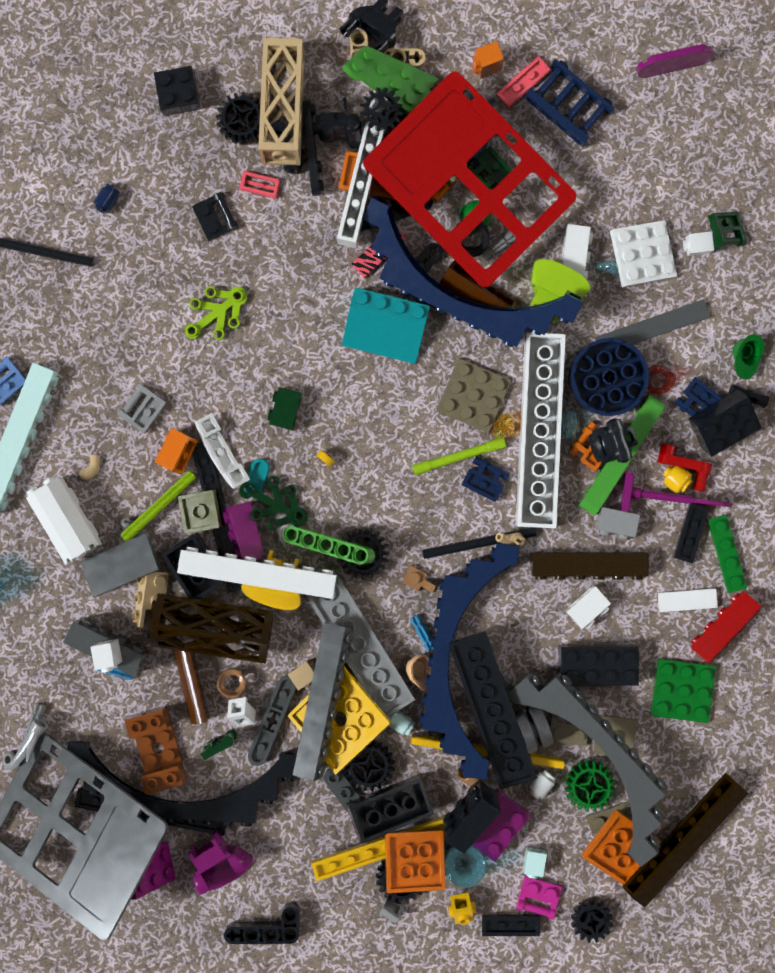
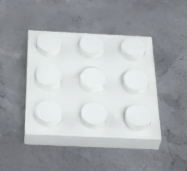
[610,220,677,287]

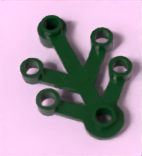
[239,476,308,530]

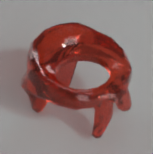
[647,364,676,396]

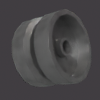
[515,707,554,754]

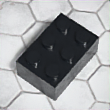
[688,390,762,457]
[161,532,227,599]
[443,780,501,854]

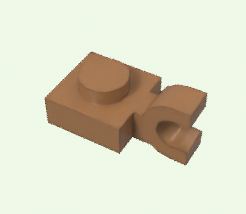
[402,565,436,593]

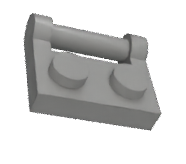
[117,383,167,434]

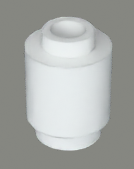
[529,769,556,799]

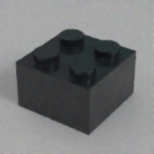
[154,66,201,116]

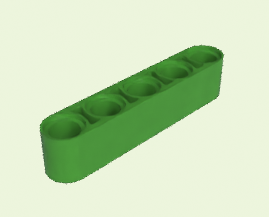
[283,526,375,564]

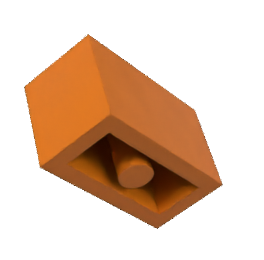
[471,41,504,79]
[155,428,198,475]

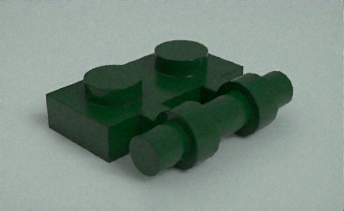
[467,146,512,190]

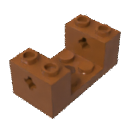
[124,705,187,795]

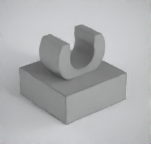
[379,896,404,923]

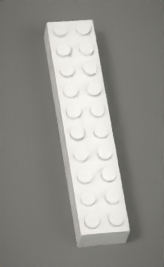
[516,333,566,528]

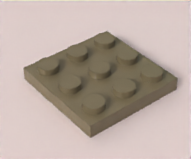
[436,358,511,433]

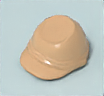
[406,654,431,690]

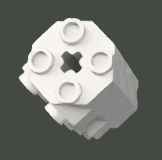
[26,477,102,565]

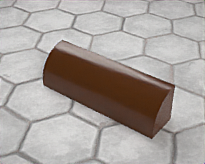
[439,260,518,308]
[173,650,209,724]

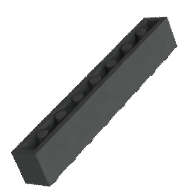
[293,622,353,781]

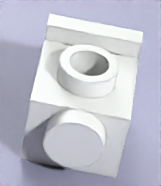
[227,697,256,727]

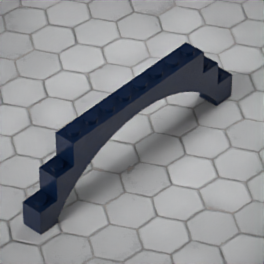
[363,196,585,347]
[419,543,520,780]

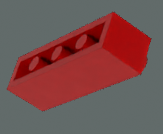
[691,591,762,665]

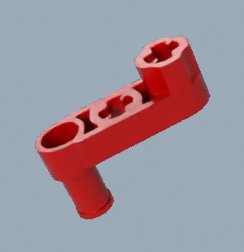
[657,444,712,492]

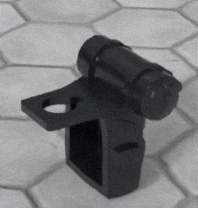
[315,97,363,149]
[589,418,638,463]

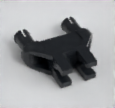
[339,0,403,53]

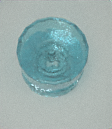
[444,845,486,888]

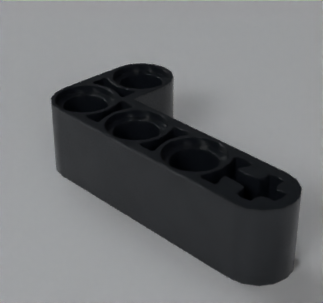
[224,902,300,944]

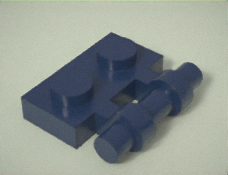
[674,377,723,417]
[461,456,510,502]

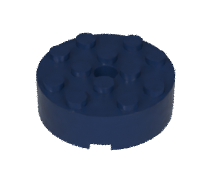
[568,338,649,416]

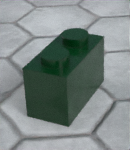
[267,387,303,431]

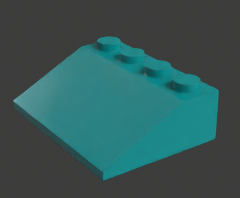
[342,287,430,364]

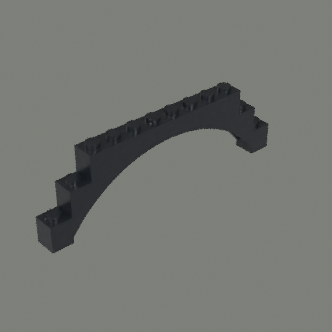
[67,741,298,827]

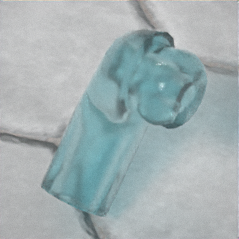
[595,261,619,276]

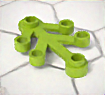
[185,286,248,341]

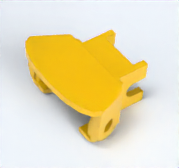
[241,550,302,610]

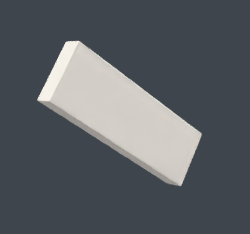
[658,588,718,612]

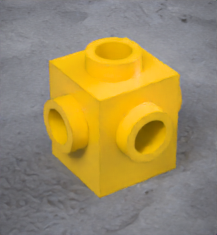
[448,892,477,925]

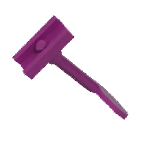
[620,472,733,511]

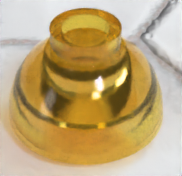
[491,413,517,438]

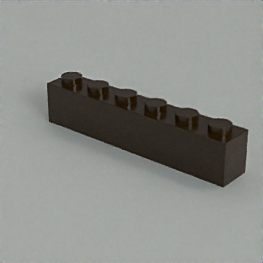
[531,552,649,580]

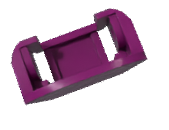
[188,830,253,895]

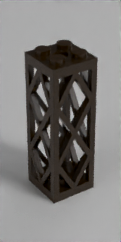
[147,593,274,664]

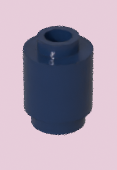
[93,184,120,214]

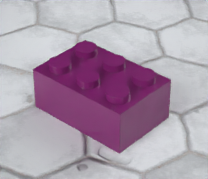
[473,788,530,862]
[131,841,176,900]

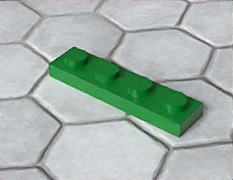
[707,514,747,593]

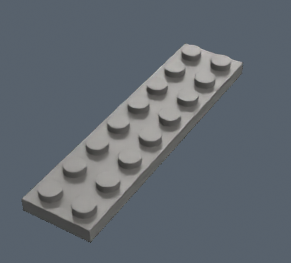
[305,568,416,717]

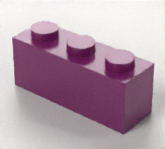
[223,501,265,560]

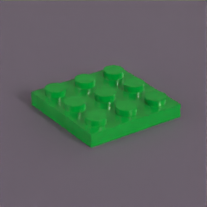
[650,658,716,723]

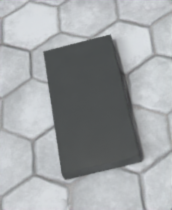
[81,533,161,597]

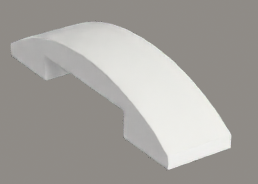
[195,413,250,489]

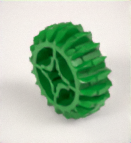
[564,759,616,812]

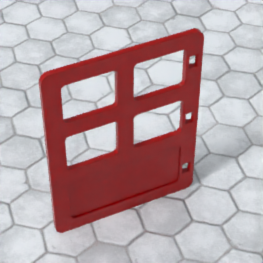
[363,71,577,288]

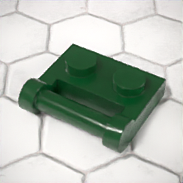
[708,211,747,248]
[200,729,237,760]

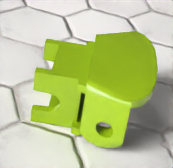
[529,259,590,324]

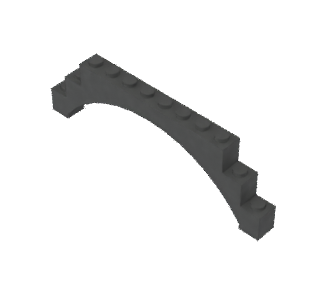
[501,672,668,867]

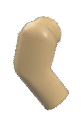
[79,455,100,480]
[495,532,525,546]

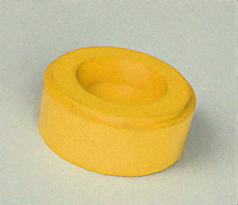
[316,450,335,467]

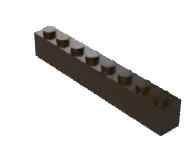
[622,773,748,908]

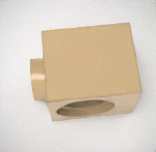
[288,660,315,691]

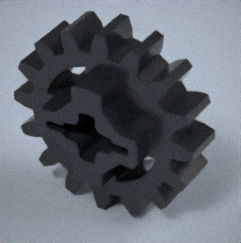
[360,87,403,131]
[571,899,613,943]

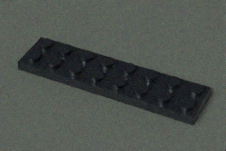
[449,630,538,790]

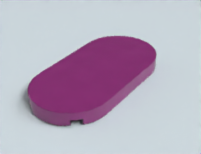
[636,44,714,78]

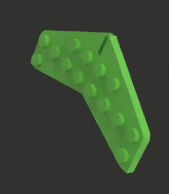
[342,46,469,185]

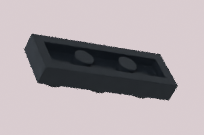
[673,503,709,563]
[482,915,540,936]

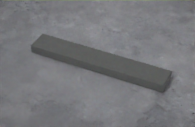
[595,299,710,345]

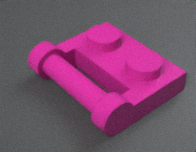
[516,875,562,920]

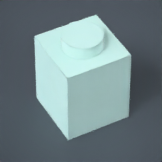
[523,847,547,879]

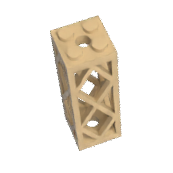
[258,36,305,165]

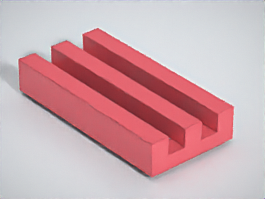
[239,171,281,199]

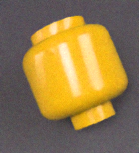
[663,466,693,493]

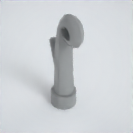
[3,719,48,770]

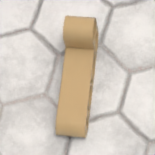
[350,29,426,70]

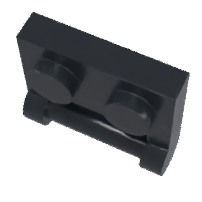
[192,191,239,241]

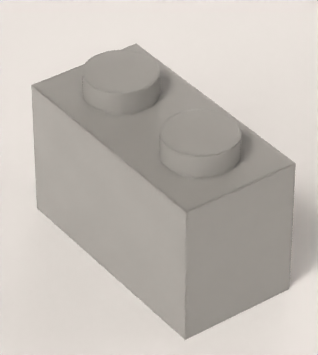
[595,507,640,540]

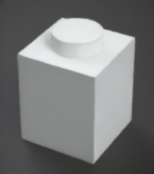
[683,231,714,256]

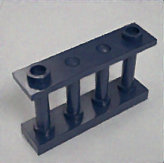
[524,58,614,147]

